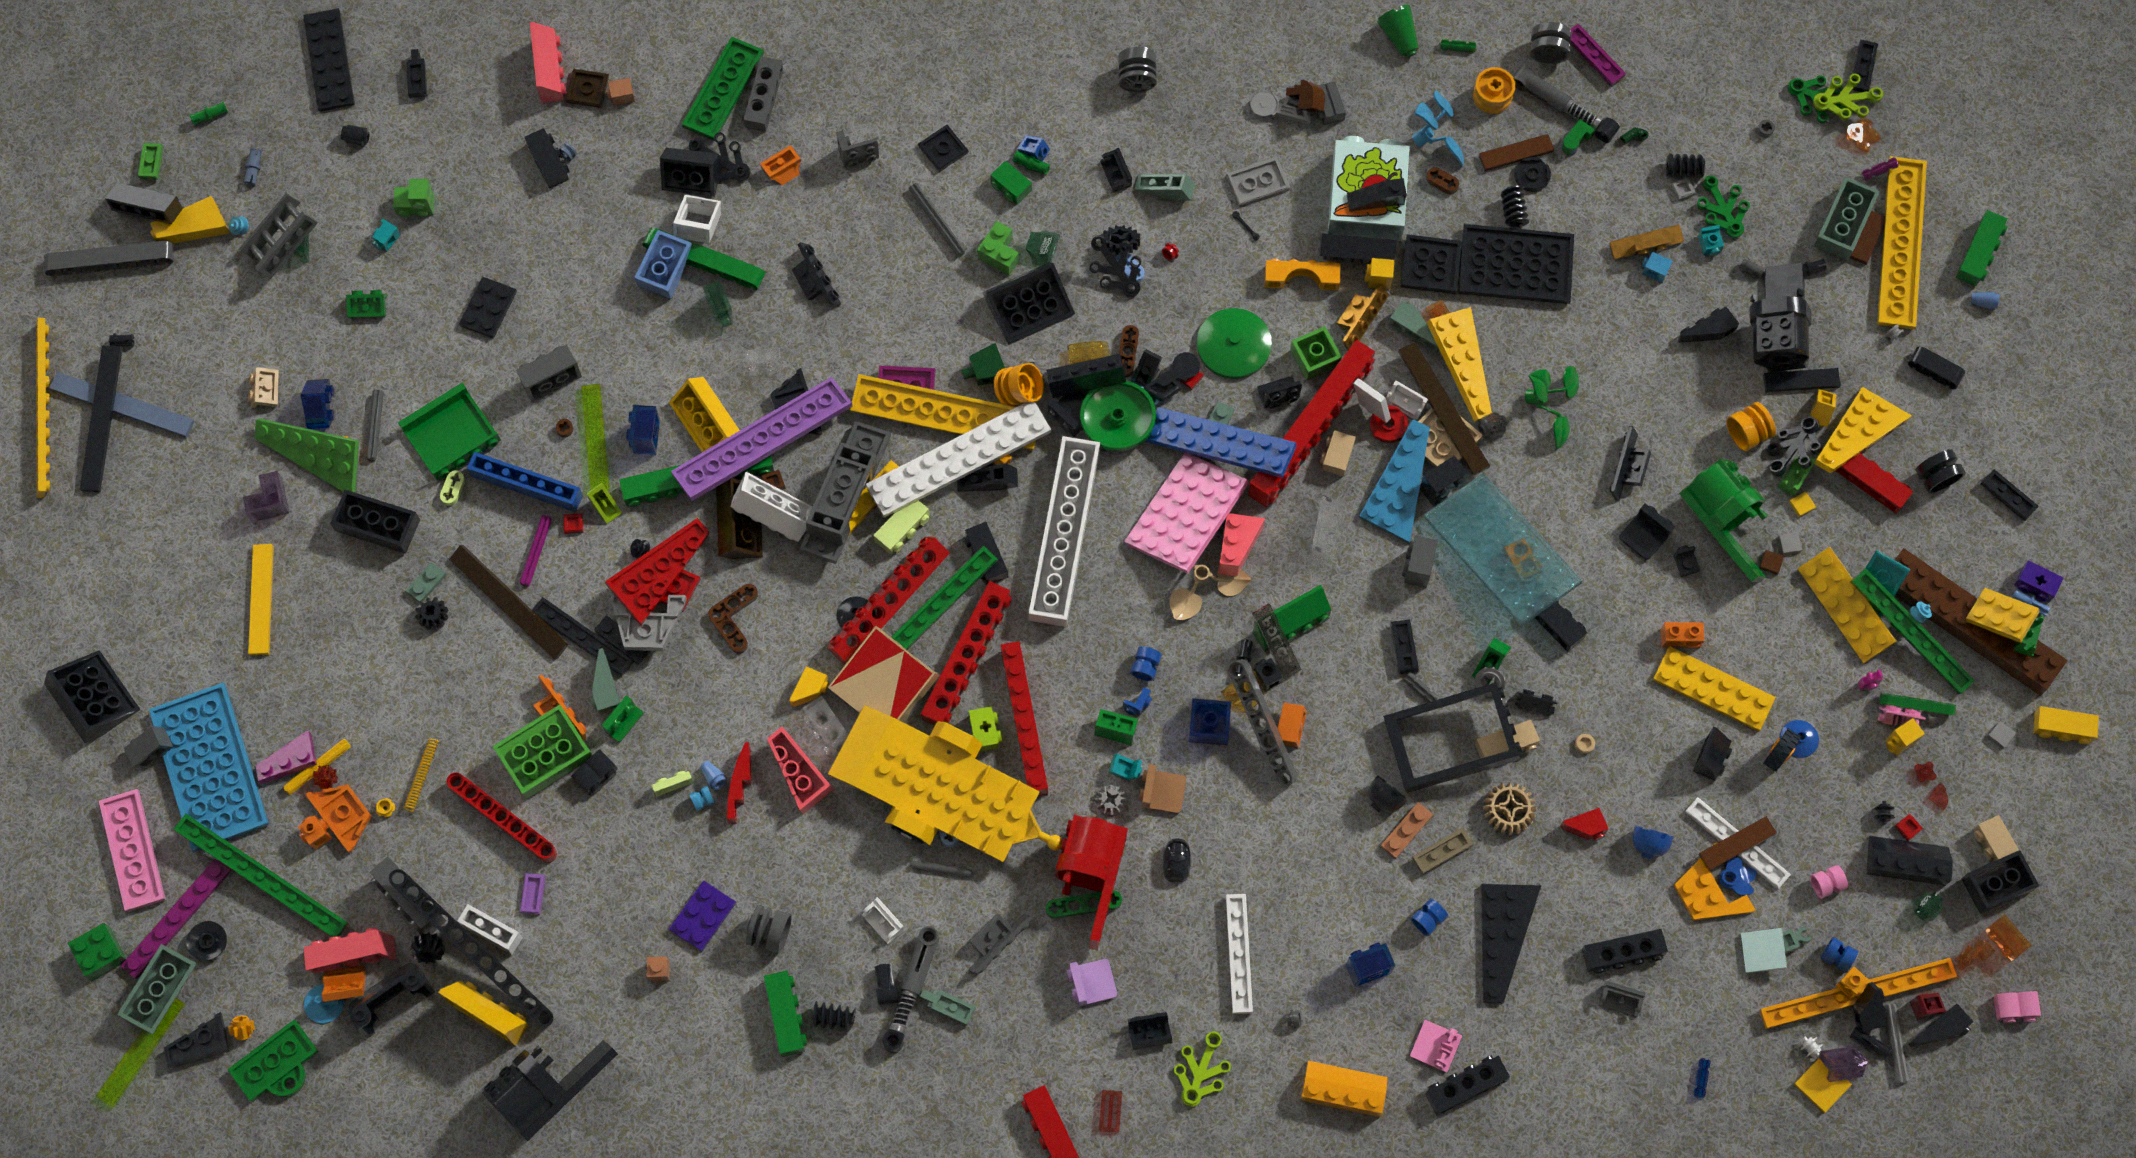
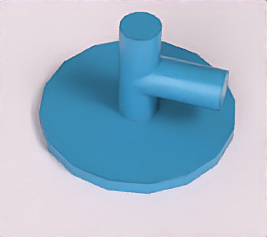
[304,984,344,1024]

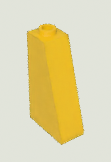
[150,196,230,243]

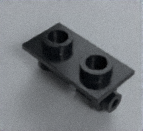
[1515,689,1557,715]

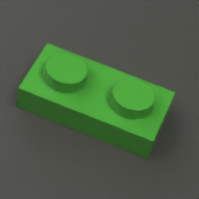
[138,143,163,180]

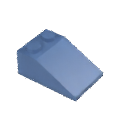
[634,230,692,299]

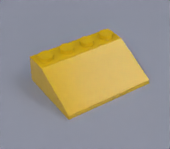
[438,981,529,1046]

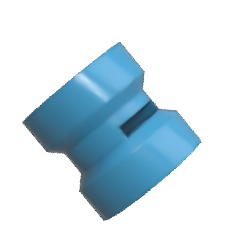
[689,786,715,812]

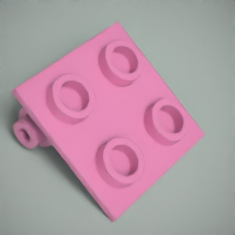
[1878,705,1926,727]
[1410,1020,1462,1072]

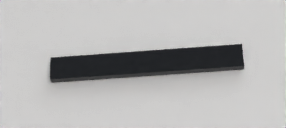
[80,345,123,492]

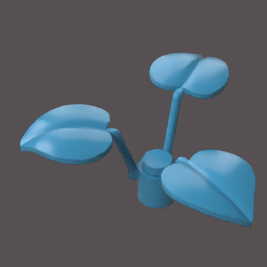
[1412,90,1464,167]

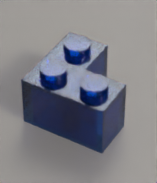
[301,379,335,429]

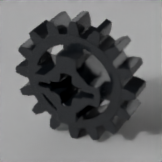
[1101,225,1140,255]

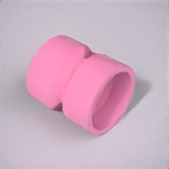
[1810,865,1848,899]

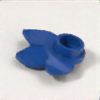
[1719,857,1757,896]

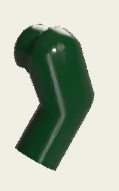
[1620,127,1649,144]

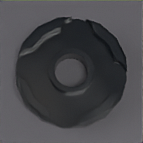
[1514,157,1551,192]

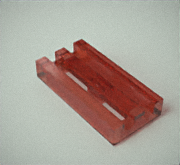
[1099,1090,1122,1133]

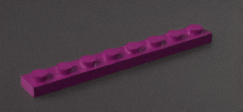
[120,858,232,979]

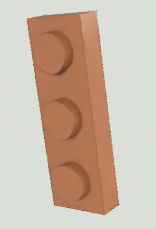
[1380,802,1433,859]

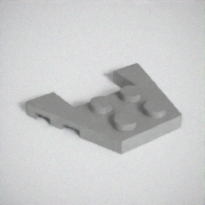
[611,594,687,651]

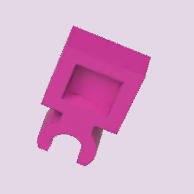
[1858,669,1883,691]

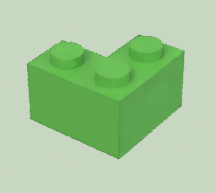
[393,179,435,217]
[977,221,1019,276]

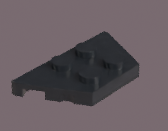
[770,368,823,435]

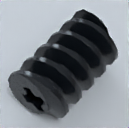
[1665,153,1705,178]
[1501,186,1529,227]
[813,1001,856,1032]

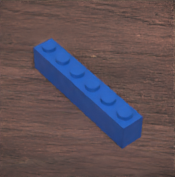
[467,452,583,512]

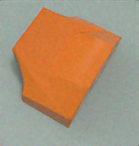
[760,145,801,185]

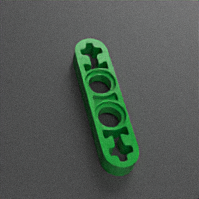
[1879,693,1956,715]
[1046,890,1122,919]

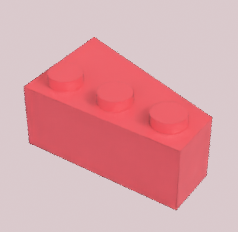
[1218,513,1265,576]

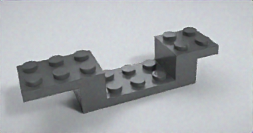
[800,421,891,564]

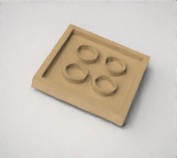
[1418,408,1483,467]

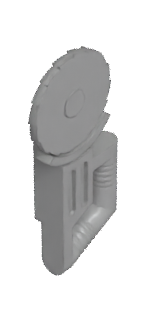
[1250,92,1311,125]

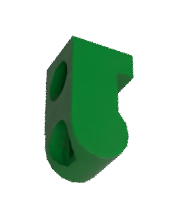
[1562,119,1595,155]

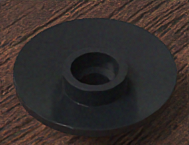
[837,596,875,632]
[187,921,227,961]

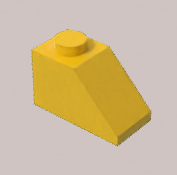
[1810,389,1837,427]
[789,666,830,707]

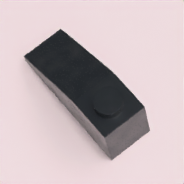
[1347,178,1407,211]
[957,463,1018,492]
[1909,1004,1974,1047]

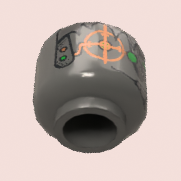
[1478,412,1508,440]

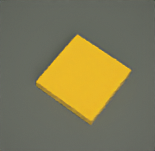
[1794,1055,1852,1113]

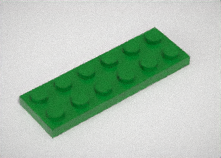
[682,36,764,141]

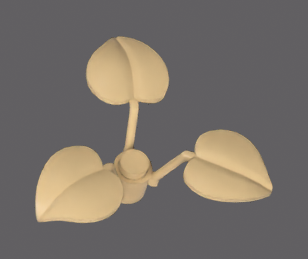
[1169,565,1251,620]

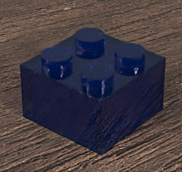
[626,405,660,455]
[1189,698,1231,745]
[1345,942,1395,987]

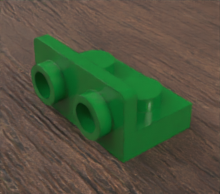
[346,290,387,317]
[602,695,644,742]

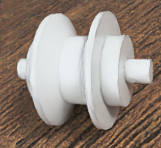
[1801,1036,1823,1058]

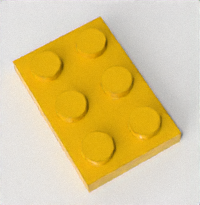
[1966,588,2039,643]

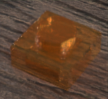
[1425,299,1450,319]

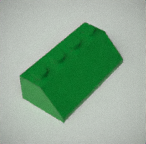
[1252,585,1331,652]

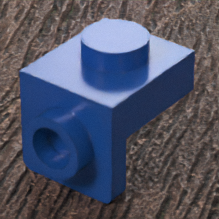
[1123,687,1152,716]

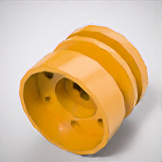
[994,363,1044,407]
[1726,402,1776,451]

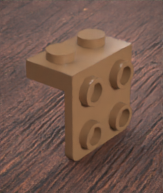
[1139,764,1186,814]

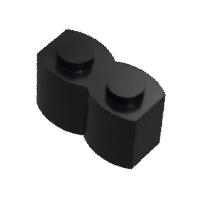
[571,749,618,795]

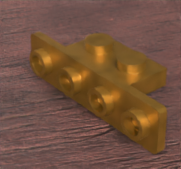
[1609,224,1684,260]
[1337,284,1389,350]

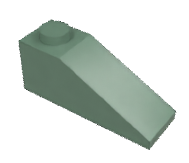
[1134,174,1196,201]
[1389,301,1439,353]
[590,648,620,713]

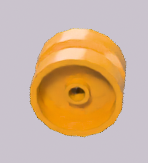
[1473,67,1515,114]

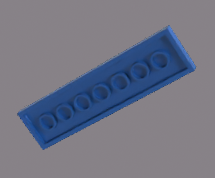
[1145,407,1297,478]

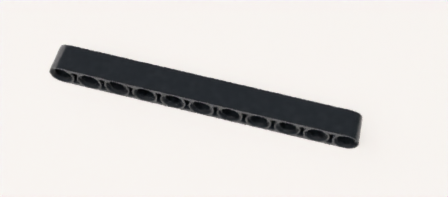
[389,869,554,1027]

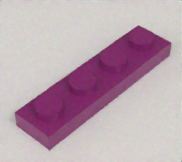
[1570,24,1626,87]

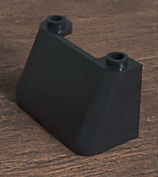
[349,963,435,1039]

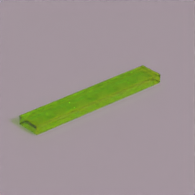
[581,383,610,490]
[96,998,186,1108]

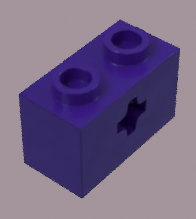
[2014,560,2064,602]

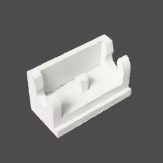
[1386,381,1428,421]
[862,897,904,944]

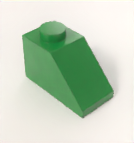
[1472,638,1511,685]

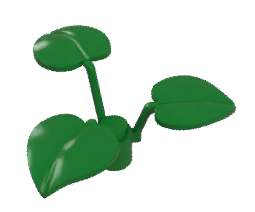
[1525,366,1579,450]

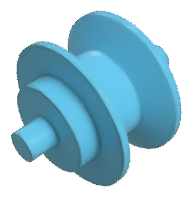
[229,216,249,235]
[1910,602,1932,623]

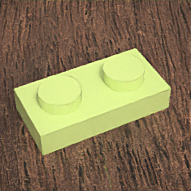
[652,771,694,797]

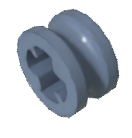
[559,143,577,161]

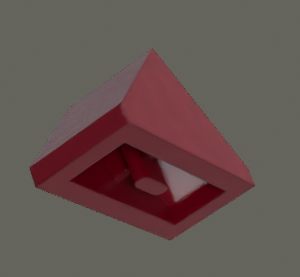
[1910,993,1946,1021]

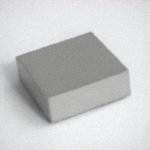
[1671,178,1696,201]
[1778,532,1802,555]
[1987,721,2016,749]

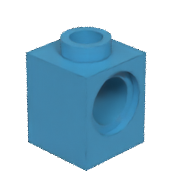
[1641,252,1673,283]

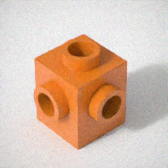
[298,815,332,850]

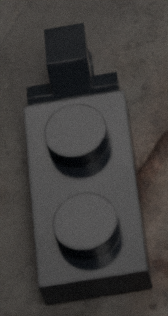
[406,49,427,98]

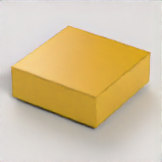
[1789,491,1816,517]

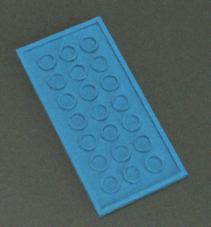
[149,682,269,853]

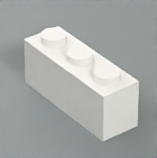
[457,904,523,955]

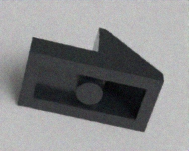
[1131,349,1163,387]

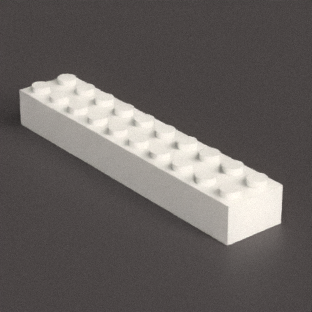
[1029,436,1100,627]

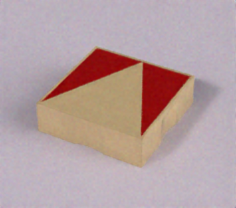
[828,626,940,722]

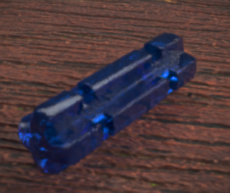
[1694,1058,1711,1098]

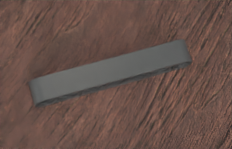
[44,241,173,277]
[1228,659,1297,787]

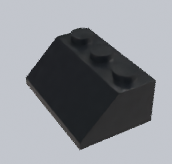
[660,147,720,197]

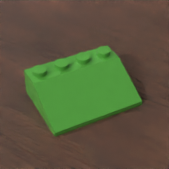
[492,705,592,800]

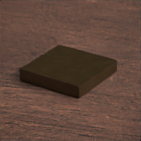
[565,69,609,108]

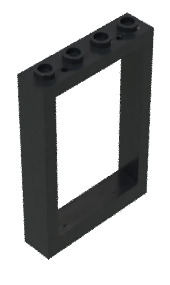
[1383,682,1522,793]

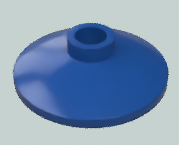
[1780,720,1819,758]

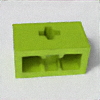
[969,706,1002,752]

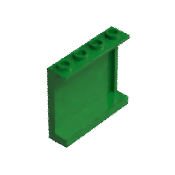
[398,383,501,481]

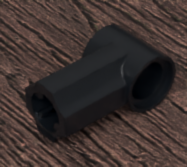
[874,963,898,1005]

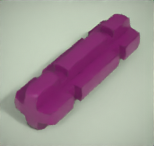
[1862,157,1899,180]

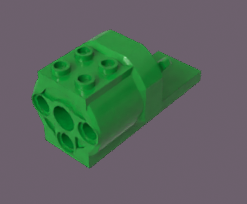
[1679,459,1768,582]

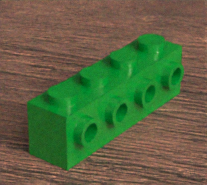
[1955,210,2008,286]
[764,970,808,1057]

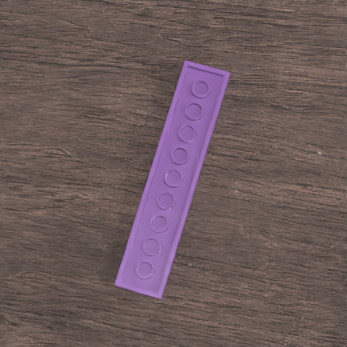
[671,377,853,502]

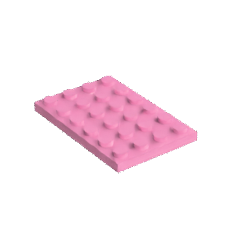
[1124,452,1249,574]

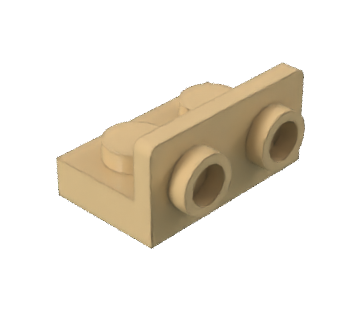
[248,367,279,408]

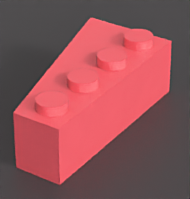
[767,727,834,814]
[304,928,397,973]

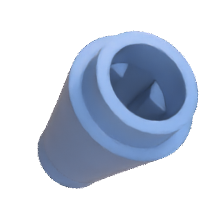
[1971,292,2000,310]
[700,761,727,790]

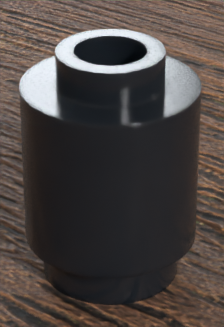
[341,125,370,146]

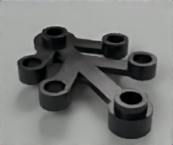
[689,132,751,184]
[1089,235,1142,297]
[1767,417,1822,477]

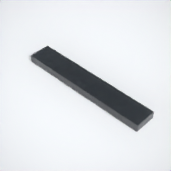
[532,597,634,676]

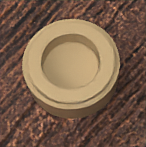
[1575,734,1595,754]

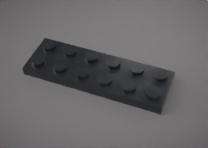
[303,8,355,112]

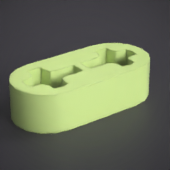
[440,471,465,506]

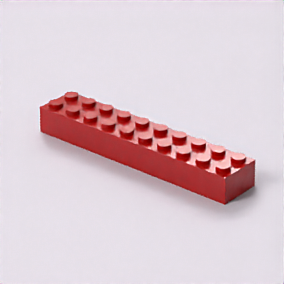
[1248,339,1375,508]

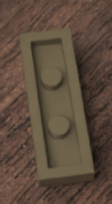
[1412,828,1473,875]

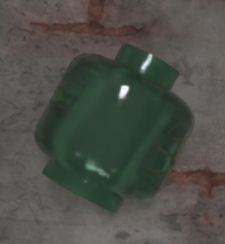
[1913,892,1944,922]

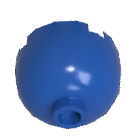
[1632,826,1674,860]

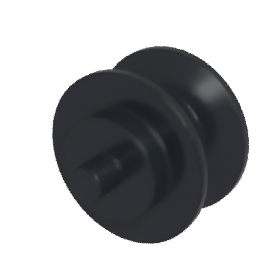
[630,539,650,558]
[1874,801,1895,825]

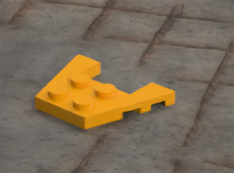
[1674,843,1755,921]

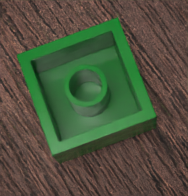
[68,923,126,982]

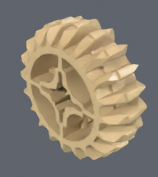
[1483,782,1537,835]

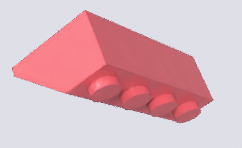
[530,22,566,103]

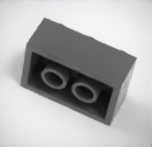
[516,344,582,402]

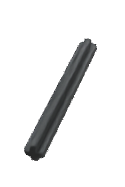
[909,183,965,257]

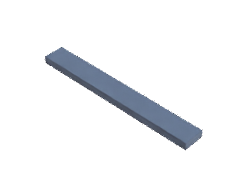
[49,372,195,438]

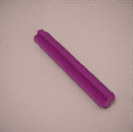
[519,515,552,587]

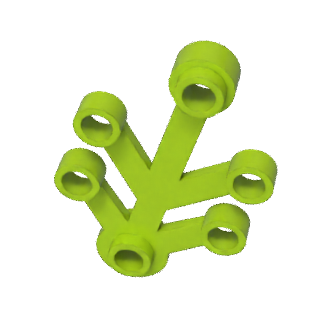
[1813,74,1883,121]
[1174,1031,1231,1107]

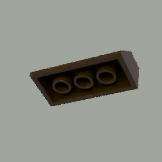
[716,478,763,559]

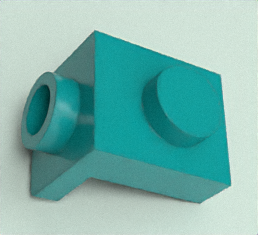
[1108,754,1142,781]

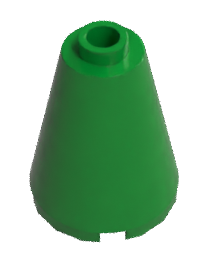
[1377,5,1419,58]

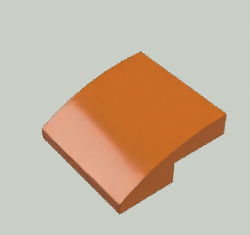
[321,965,366,1002]

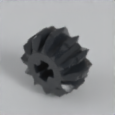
[415,597,449,630]
[410,932,445,965]

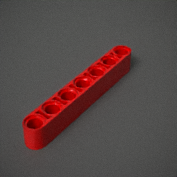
[446,772,557,863]

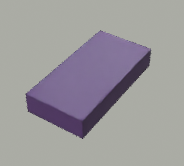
[520,873,546,915]

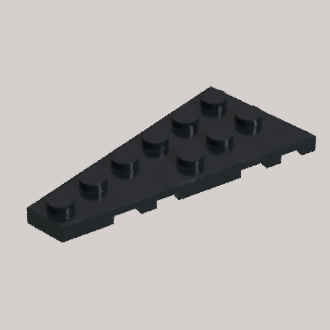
[1481,884,1541,1003]

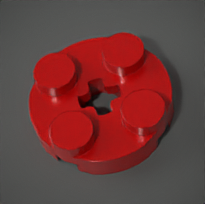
[1370,405,1408,443]

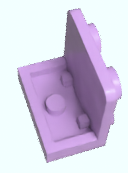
[1066,959,1117,1007]

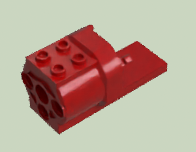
[1055,815,1128,951]

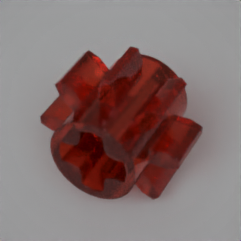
[313,765,338,789]

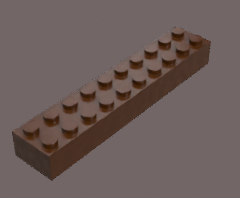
[1895,548,2068,696]

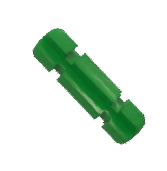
[1440,39,1476,53]

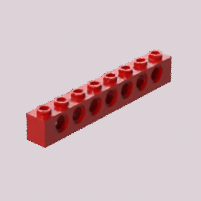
[827,536,950,664]
[921,581,1012,725]

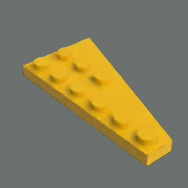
[1426,307,1492,422]
[1814,387,1912,474]

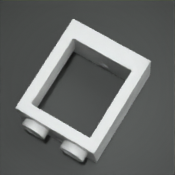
[673,195,721,244]

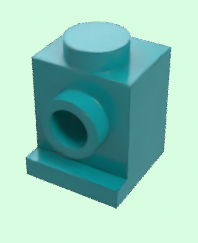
[372,219,401,252]
[1698,225,1724,256]

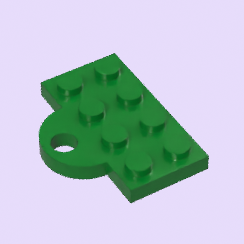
[227,1019,319,1102]

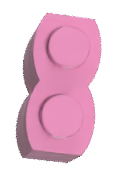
[1993,991,2041,1024]

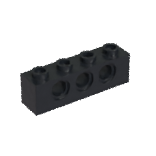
[1581,929,1668,974]
[1425,1055,1510,1116]

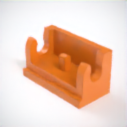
[1278,703,1307,748]

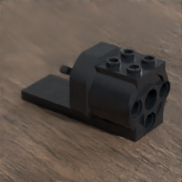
[1749,263,1812,372]
[482,1040,618,1141]

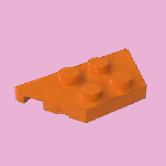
[305,784,372,854]

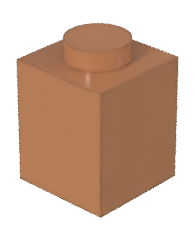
[606,78,635,106]
[647,956,670,982]

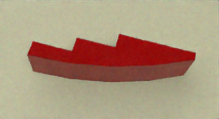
[727,742,752,824]

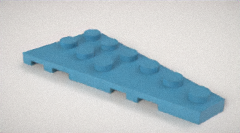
[1359,419,1430,543]

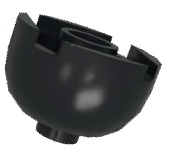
[1368,775,1407,813]

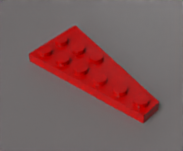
[605,518,709,626]

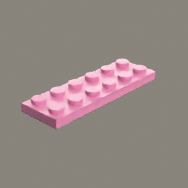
[99,789,166,912]

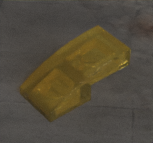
[1067,341,1109,363]

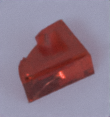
[1928,782,1948,810]

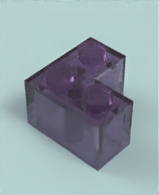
[243,471,289,522]

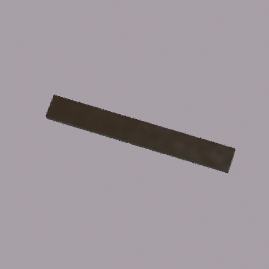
[1398,342,1490,476]
[449,545,568,660]

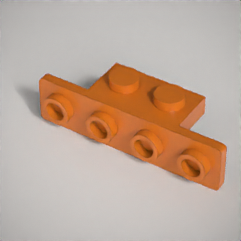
[533,674,587,741]

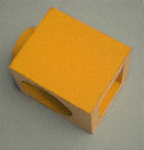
[1835,967,1869,999]

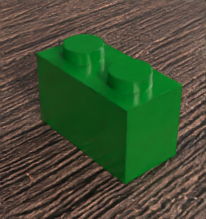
[990,160,1032,205]

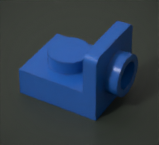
[1017,135,1050,162]

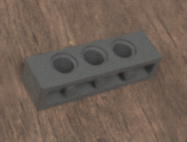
[742,56,784,132]

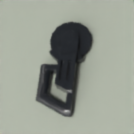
[1143,352,1200,402]

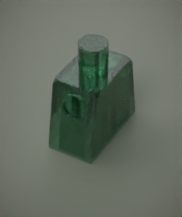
[703,280,733,327]

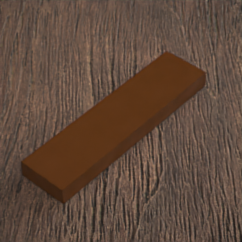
[1479,134,1554,171]
[1698,816,1777,871]

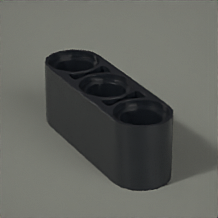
[1908,346,1965,390]

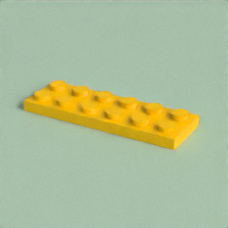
[1797,547,1897,663]
[1653,646,1776,732]

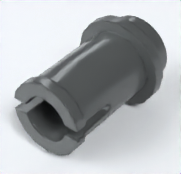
[1739,258,1765,278]

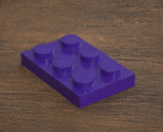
[669,880,736,952]

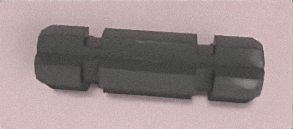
[1404,673,1438,702]

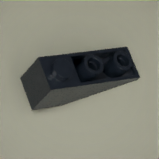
[1678,306,1739,343]

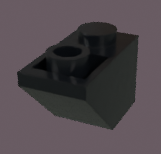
[1853,982,1887,1032]

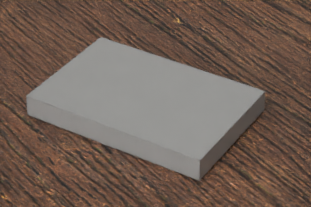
[1226,157,1291,207]

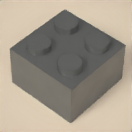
[1402,535,1438,588]

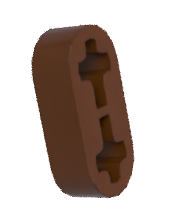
[1426,167,1459,194]

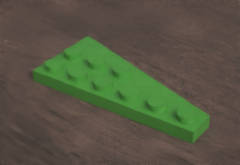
[255,419,359,492]

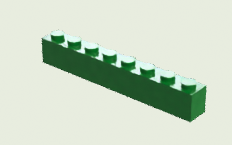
[619,455,774,507]

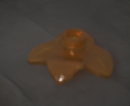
[1846,119,1881,152]

